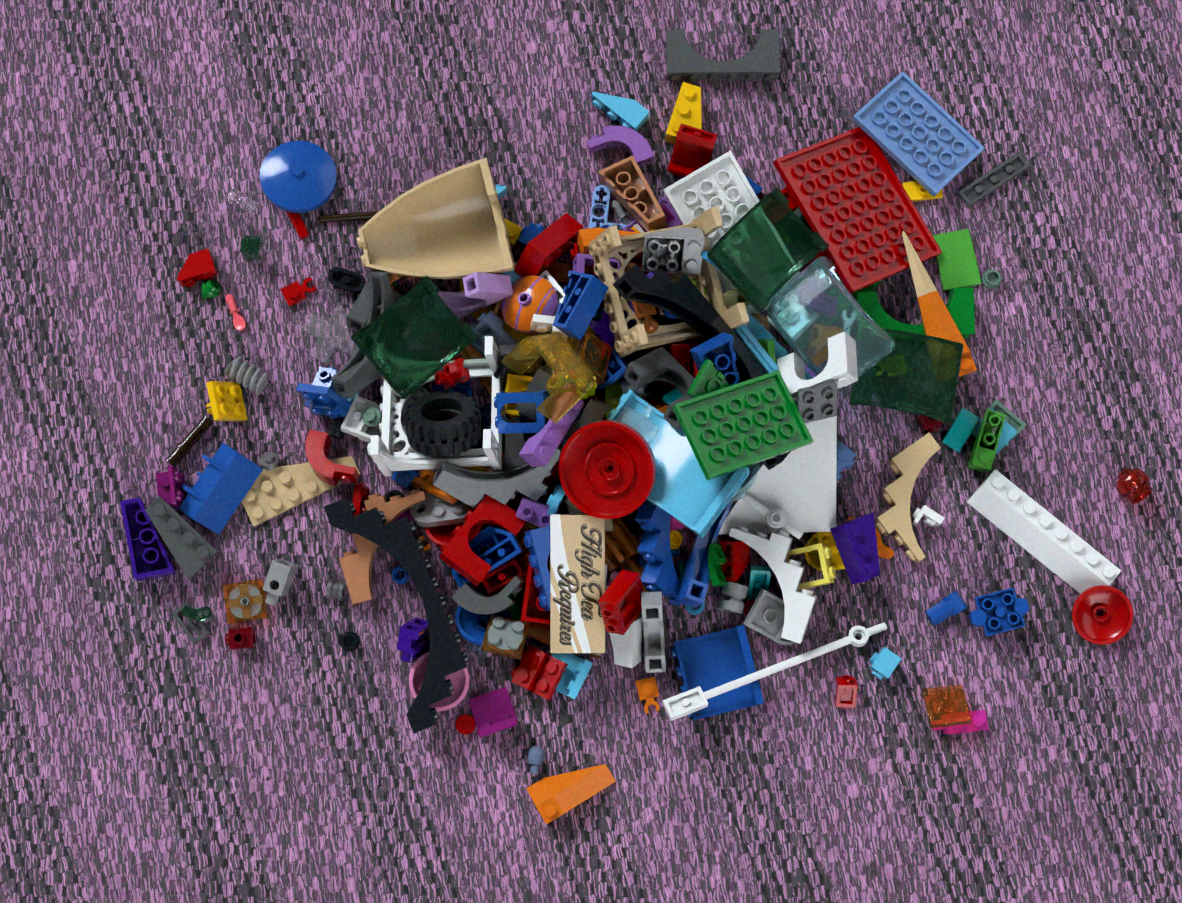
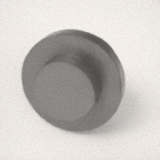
[259,452,279,470]

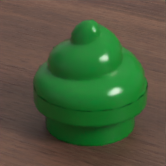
[201,279,221,299]

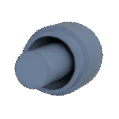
[527,746,544,775]

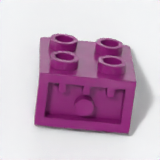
[156,465,186,510]
[468,687,519,738]

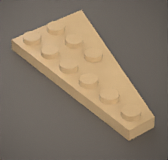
[241,456,361,527]

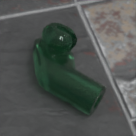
[182,605,212,622]

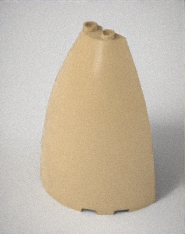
[357,158,515,279]

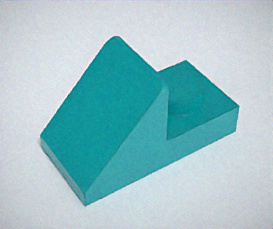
[747,565,771,601]

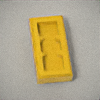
[902,181,943,202]

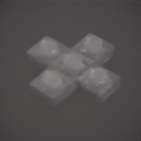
[302,305,361,365]

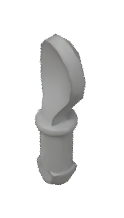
[612,200,632,225]

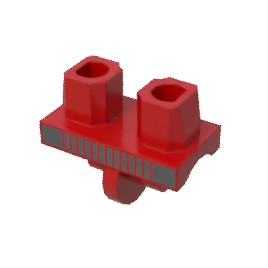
[434,358,470,391]

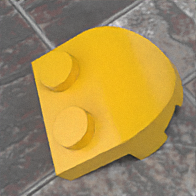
[804,532,845,571]

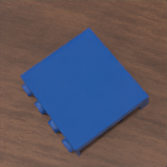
[670,624,764,721]

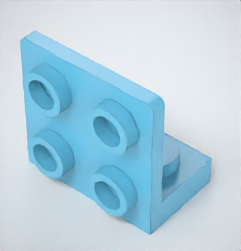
[552,653,593,700]

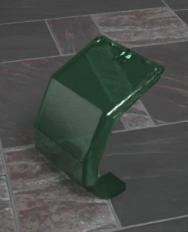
[707,187,829,313]
[351,276,479,399]
[849,326,963,423]

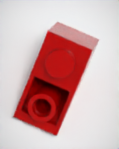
[177,248,218,287]

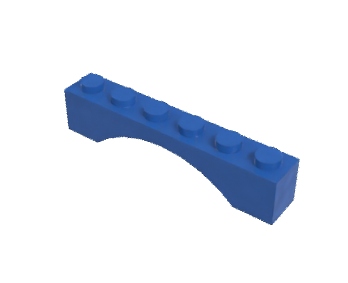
[676,496,734,607]

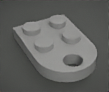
[410,492,470,527]
[743,589,796,645]

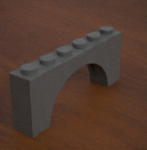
[665,29,780,82]

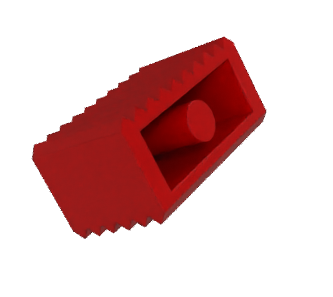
[481,559,524,597]

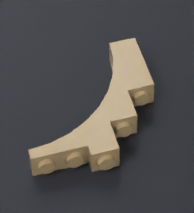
[875,433,941,563]

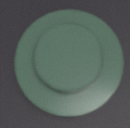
[982,269,1001,289]
[362,407,382,427]

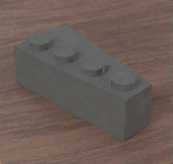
[145,496,219,580]

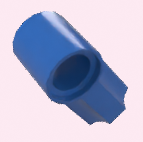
[925,590,967,626]

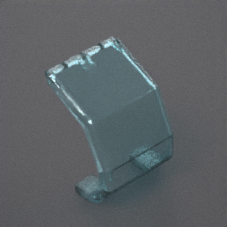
[766,256,895,392]

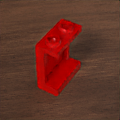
[667,123,718,177]

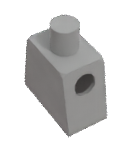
[263,558,299,606]

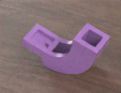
[587,126,654,167]

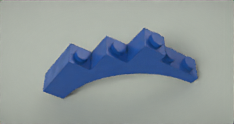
[635,500,687,606]

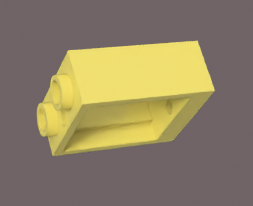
[786,543,836,590]

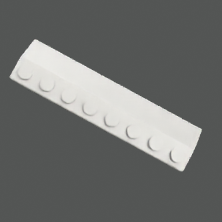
[967,469,1121,594]

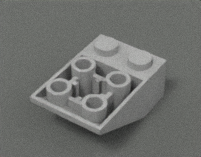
[641,227,705,274]

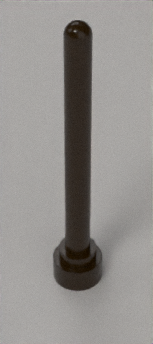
[318,211,379,223]

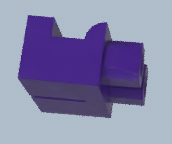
[397,617,429,663]

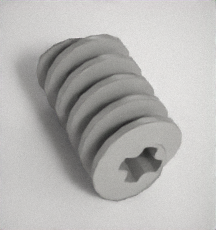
[224,356,268,395]

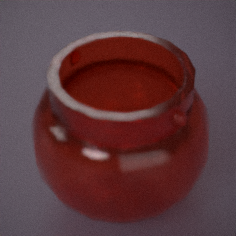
[1116,468,1153,504]

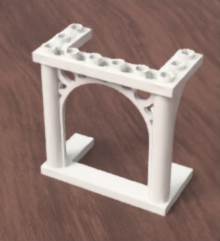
[367,336,503,477]

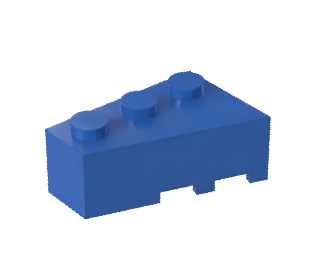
[553,270,609,340]

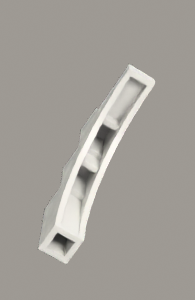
[729,525,817,644]
[605,564,642,668]

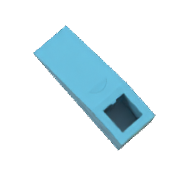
[591,92,650,132]

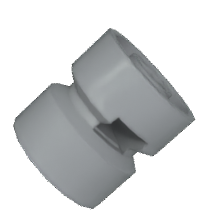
[717,581,748,615]

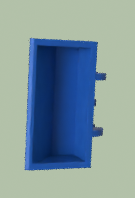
[178,443,263,535]

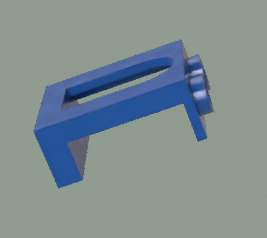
[494,390,549,434]

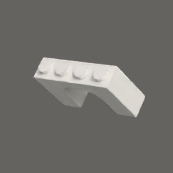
[777,331,858,404]

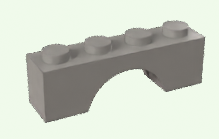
[641,591,666,673]

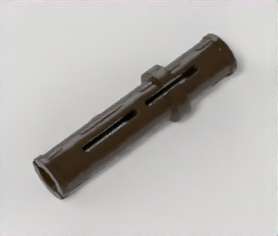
[165,415,214,467]

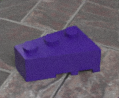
[830,512,880,584]

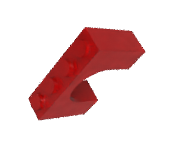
[439,495,527,586]

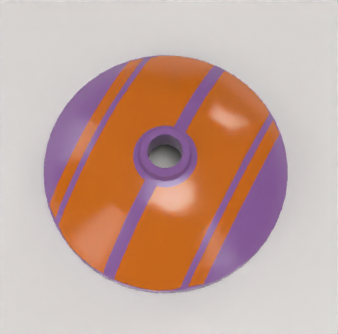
[501,275,558,333]

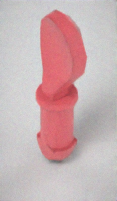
[225,294,246,331]

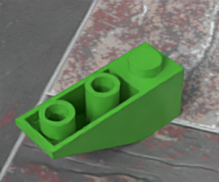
[967,409,1006,474]

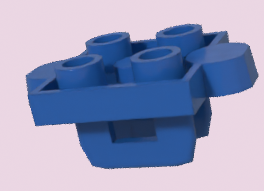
[969,587,1029,637]

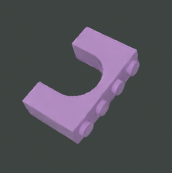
[423,272,513,318]

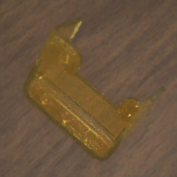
[501,332,596,423]

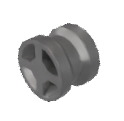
[326,579,346,601]

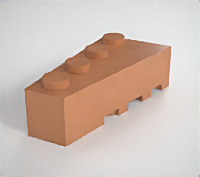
[598,155,667,232]

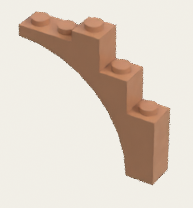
[339,489,428,605]

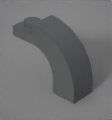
[451,576,525,614]

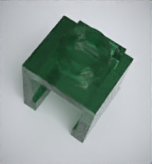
[240,235,264,261]

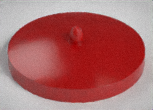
[559,420,656,519]

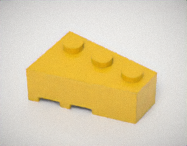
[665,82,702,144]

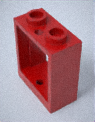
[598,570,644,635]

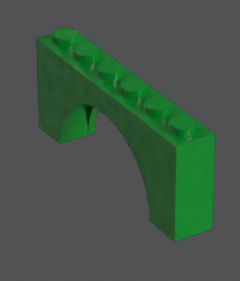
[854,287,975,343]

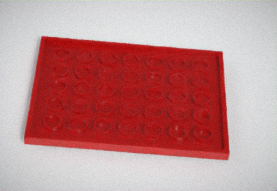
[773,127,942,294]

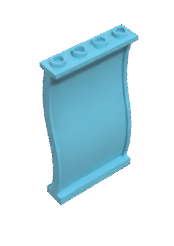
[607,390,750,538]

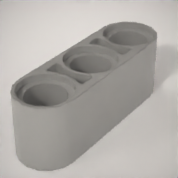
[621,380,653,402]

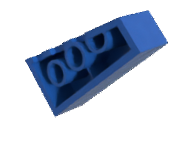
[690,332,740,386]

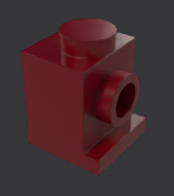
[225,627,256,650]

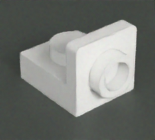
[911,505,944,527]

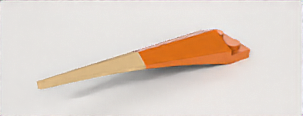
[902,231,977,385]

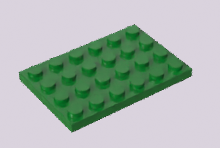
[672,370,814,481]

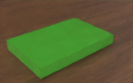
[932,229,982,292]

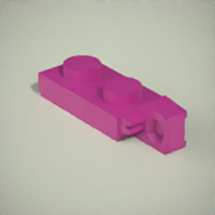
[931,710,988,735]

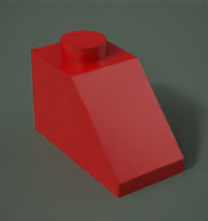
[719,540,750,582]

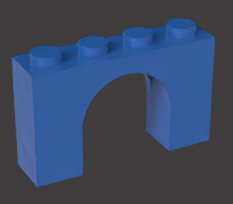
[524,526,550,611]

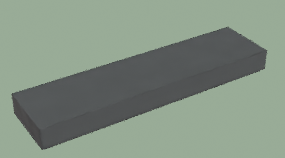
[957,152,1030,208]

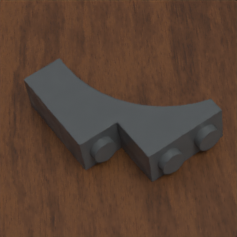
[486,416,533,495]

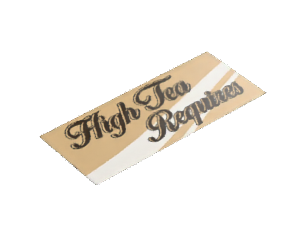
[550,514,605,653]

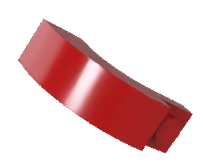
[305,430,360,487]

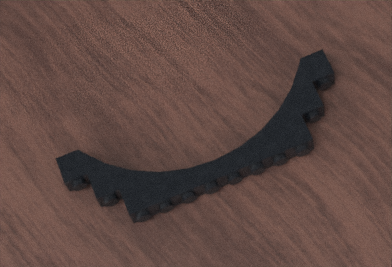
[612,264,791,470]
[324,498,469,733]

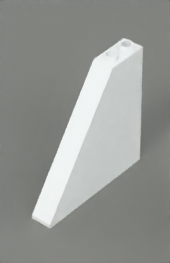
[718,416,837,535]

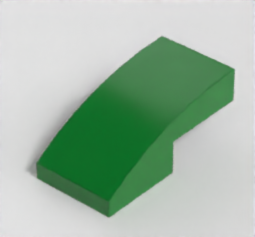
[708,543,728,587]

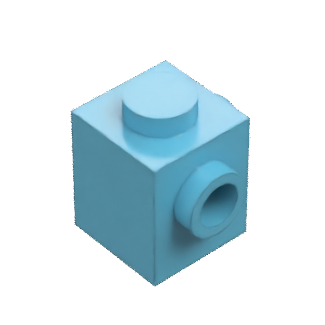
[869,647,902,680]

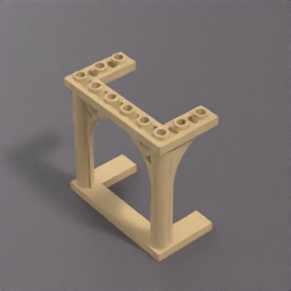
[589,206,749,357]

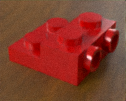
[511,645,568,701]

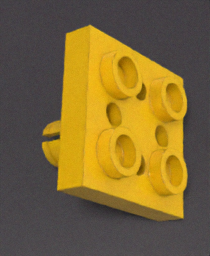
[206,381,248,422]

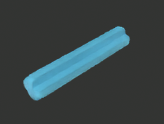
[735,325,779,373]

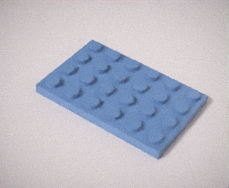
[852,71,985,197]

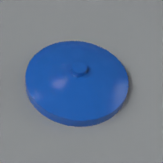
[259,141,337,213]

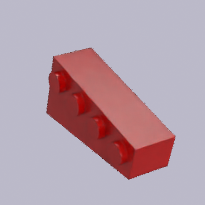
[513,213,584,277]

